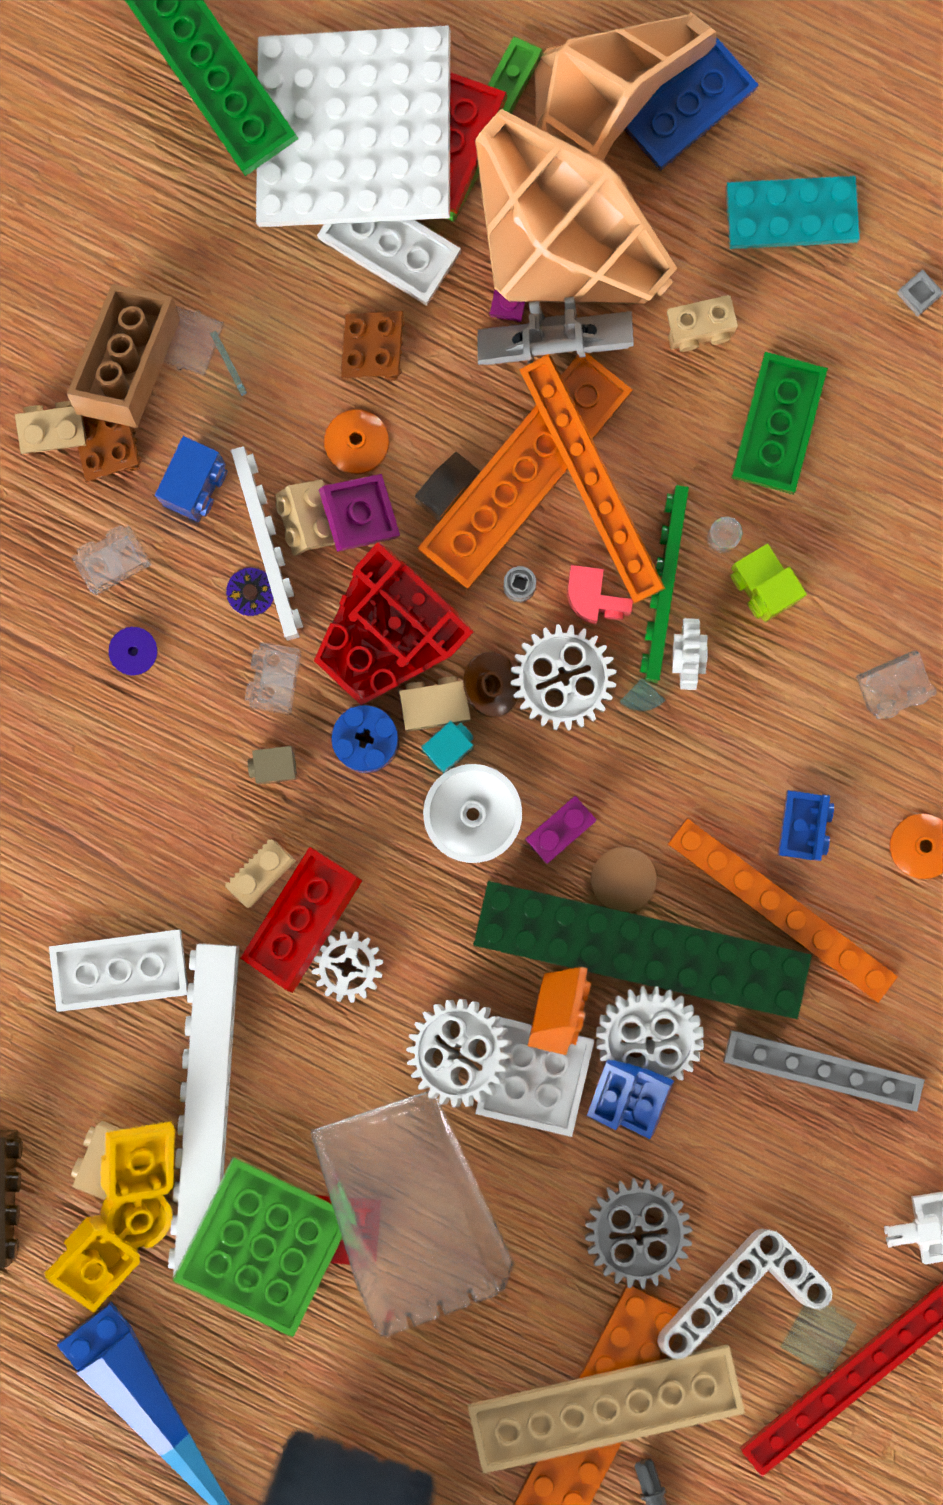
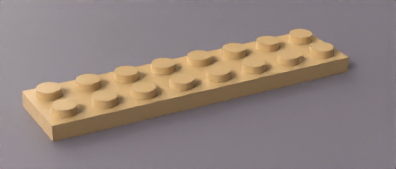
[468,1344,745,1474]

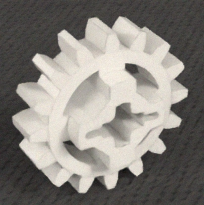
[672,618,708,690]
[312,931,383,1003]

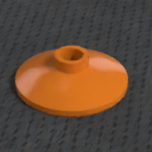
[324,410,389,474]
[890,814,943,879]

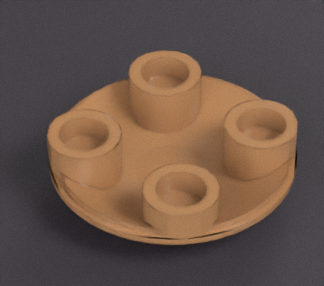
[591,847,657,912]

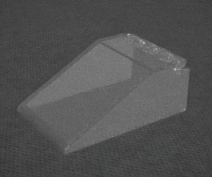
[311,1091,513,1337]

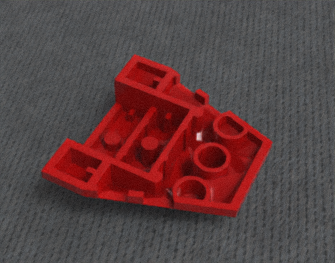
[314,542,474,706]

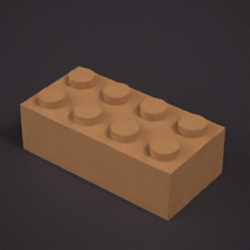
[67,284,180,428]

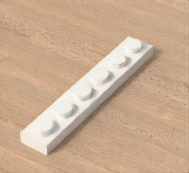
[231,446,303,641]

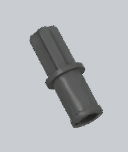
[635,1458,667,1505]

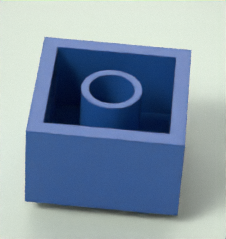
[155,436,228,522]

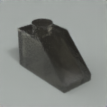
[415,452,481,521]

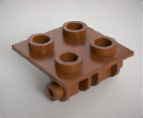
[341,311,405,381]
[78,416,142,482]

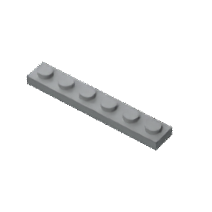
[723,1030,925,1112]

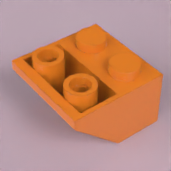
[527,967,591,1055]

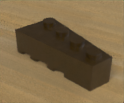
[0,1130,23,1268]

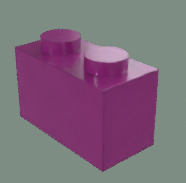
[525,796,597,864]

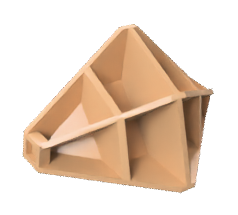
[535,12,716,162]
[475,109,677,304]

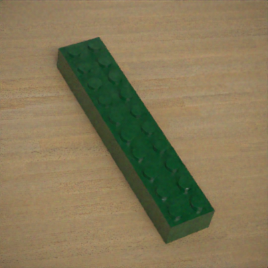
[473,881,812,1020]

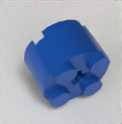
[332,705,399,773]

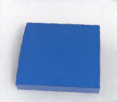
[587,1060,674,1139]

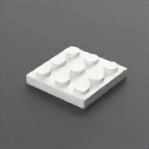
[475,1017,594,1137]

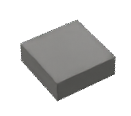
[897,269,943,317]

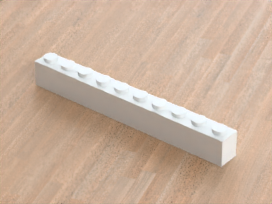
[168,943,239,1276]

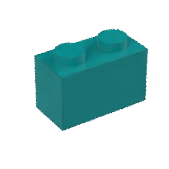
[421,721,474,774]

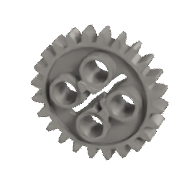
[584,1178,693,1289]

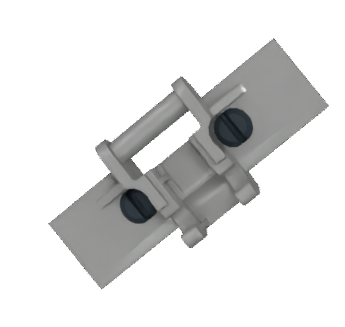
[477,297,634,365]

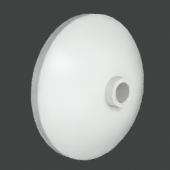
[423,764,522,863]

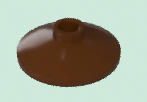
[463,652,519,717]

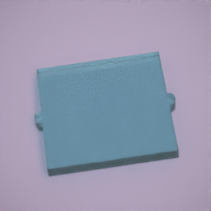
[210,331,247,396]
[780,1296,857,1375]

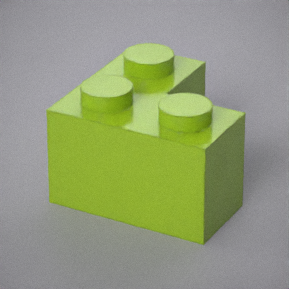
[730,543,807,623]

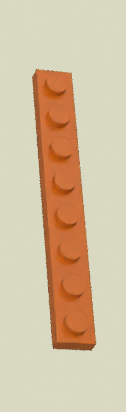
[520,354,665,604]
[667,818,898,1003]

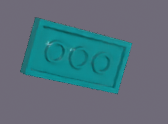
[726,176,860,249]

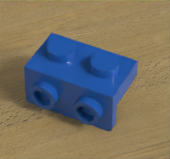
[778,790,834,861]

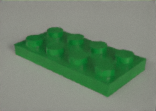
[731,352,828,495]

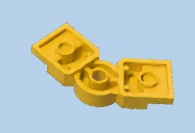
[44,1122,175,1313]

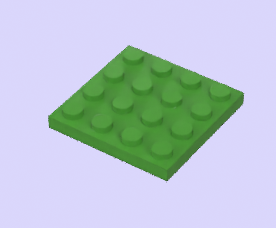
[172,1156,353,1337]

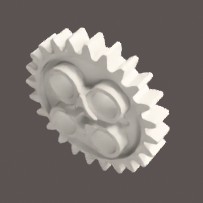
[511,624,617,731]
[596,986,704,1081]
[406,999,513,1107]

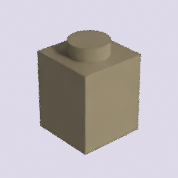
[248,746,298,784]

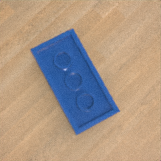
[624,37,759,171]

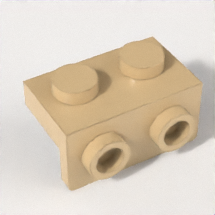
[667,295,738,352]
[15,401,87,454]
[276,480,335,556]

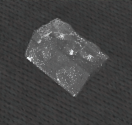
[856,650,937,719]

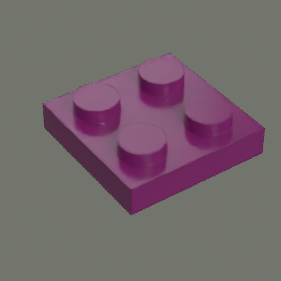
[319,474,400,552]

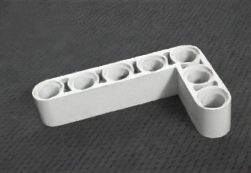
[657,1229,832,1359]

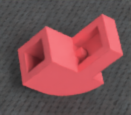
[567,565,633,625]

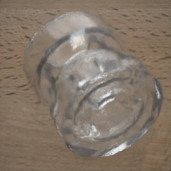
[707,516,743,554]

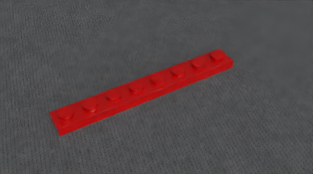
[739,1281,943,1477]

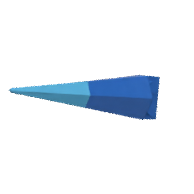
[57,1301,231,1505]

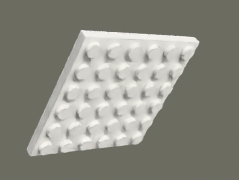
[256,26,450,227]

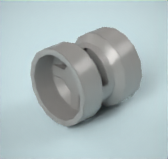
[503,566,536,603]

